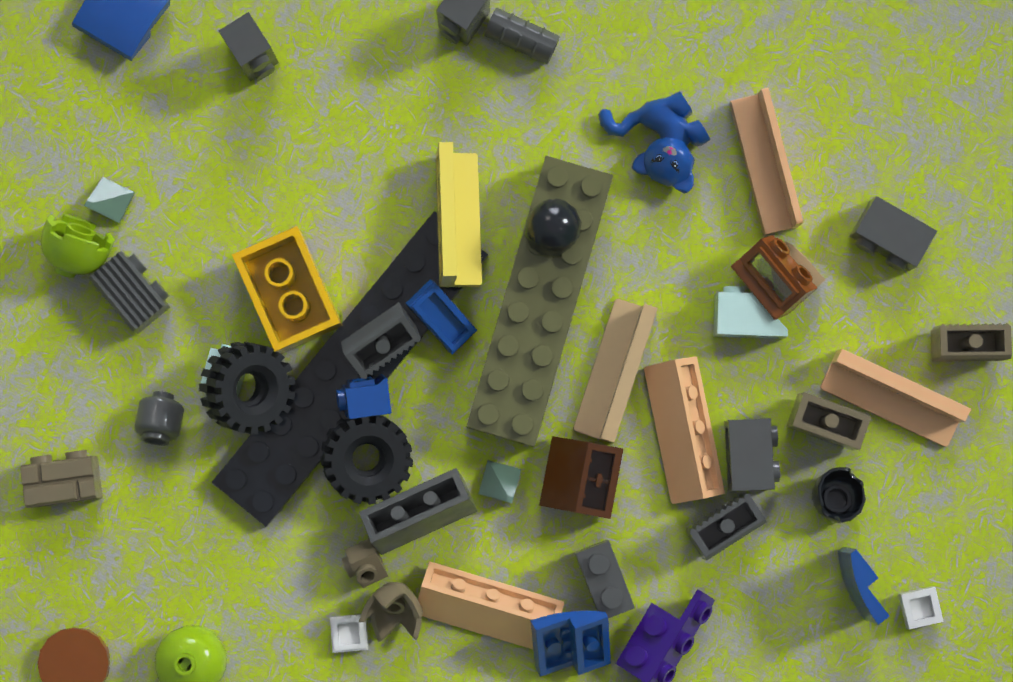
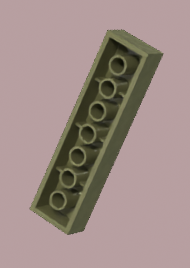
[466,156,613,447]

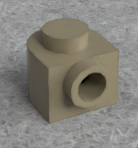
[342,538,388,588]

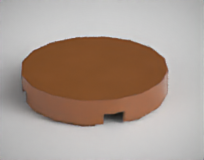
[38,627,110,682]

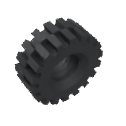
[199,342,296,435]
[320,415,413,505]

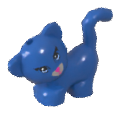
[598,91,710,194]

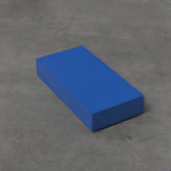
[405,279,477,355]

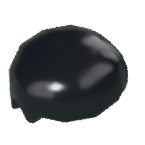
[525,198,582,256]
[812,467,866,523]

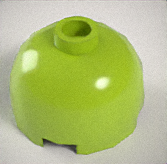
[40,214,115,278]
[155,625,227,682]

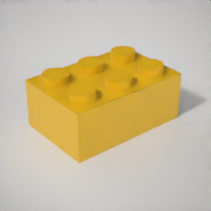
[232,226,342,354]

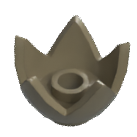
[359,582,423,642]

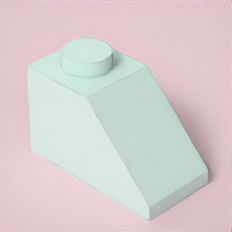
[713,286,788,339]

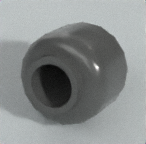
[134,391,184,446]

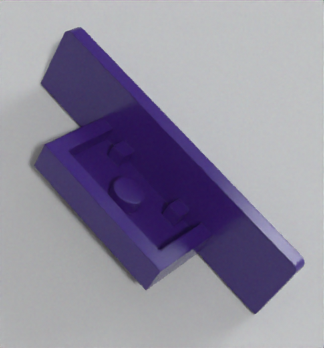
[615,589,715,682]

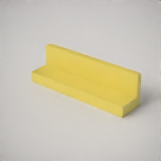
[436,142,482,287]

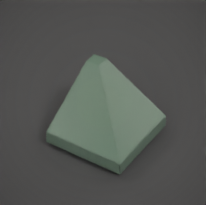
[84,177,135,224]
[478,460,521,503]

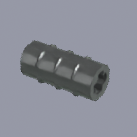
[484,8,560,64]

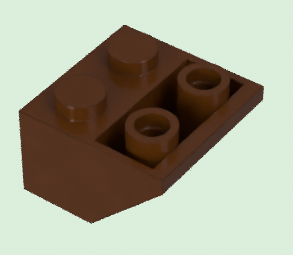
[539,436,623,519]

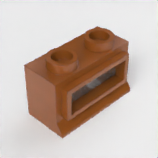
[731,235,817,320]

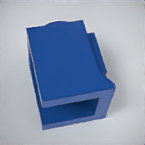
[336,374,392,419]

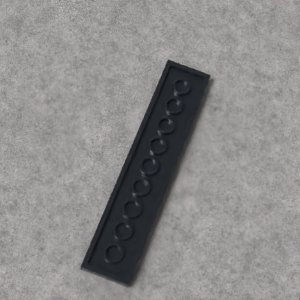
[212,211,488,527]

